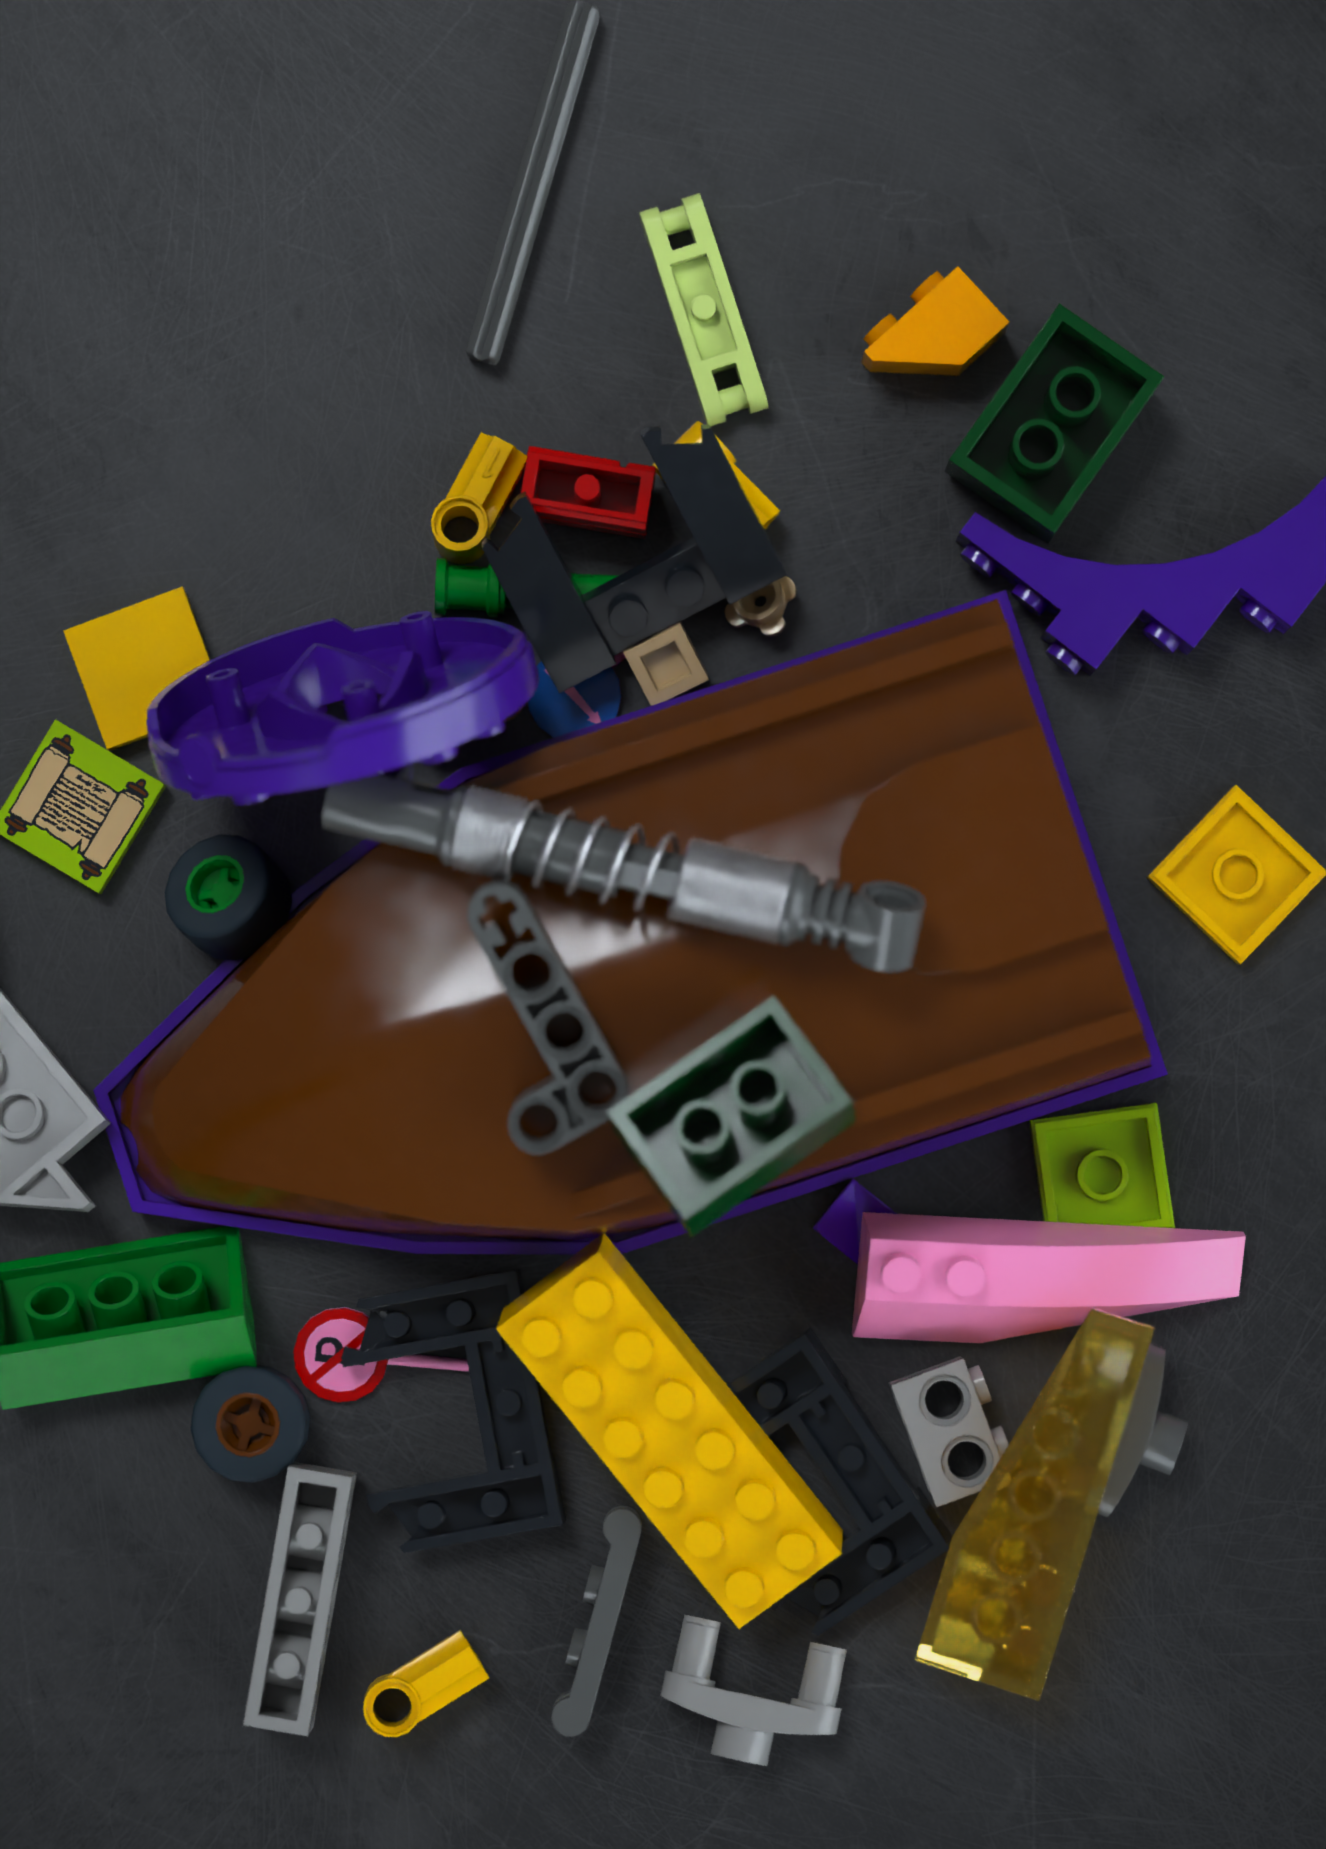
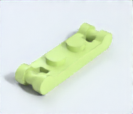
[639,193,769,427]

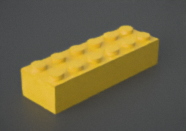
[496,1233,843,1629]

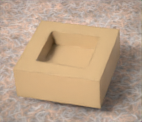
[623,621,709,706]

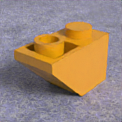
[861,266,1010,376]

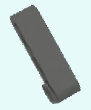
[467,879,628,1154]

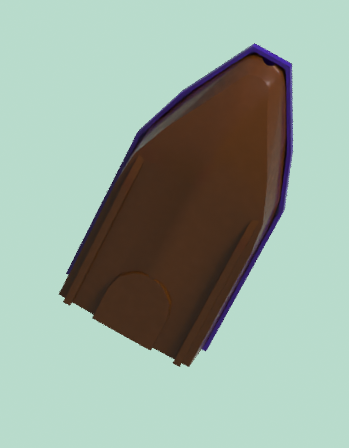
[93,590,1168,1255]

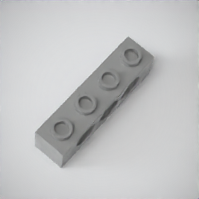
[243,1462,357,1736]

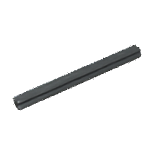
[466,0,600,365]

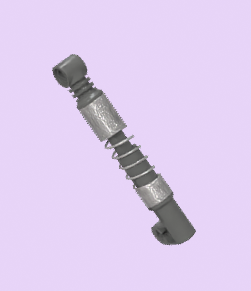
[322,762,926,972]

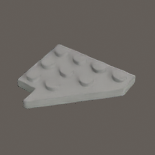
[0,988,111,1212]

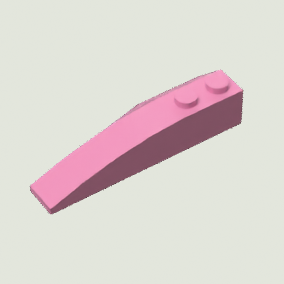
[852,1212,1246,1343]

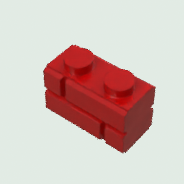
[520,446,656,539]

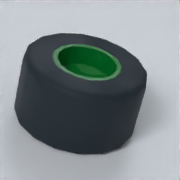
[164,834,292,960]

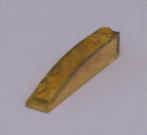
[915,1308,1155,1701]

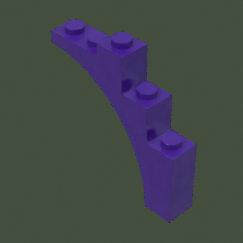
[956,476,1326,676]

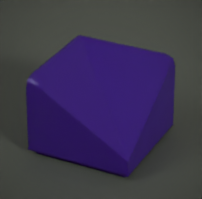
[812,1178,897,1265]

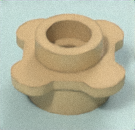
[725,576,797,636]

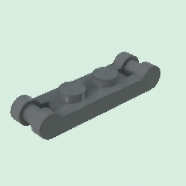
[551,1504,642,1737]

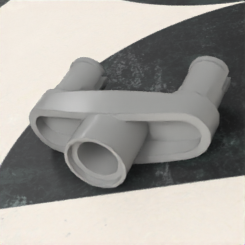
[660,1615,847,1766]

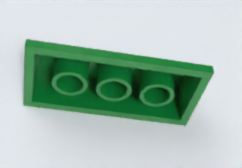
[0,1226,257,1410]

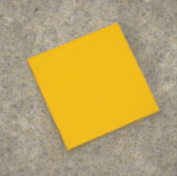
[63,586,211,751]
[1146,785,1326,965]

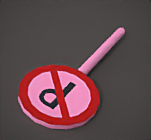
[293,1307,469,1403]

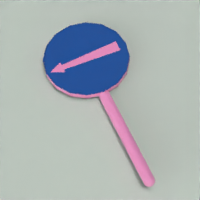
[528,651,626,738]

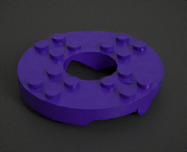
[146,611,539,805]

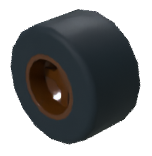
[190,1365,310,1483]

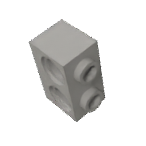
[888,1356,1014,1507]

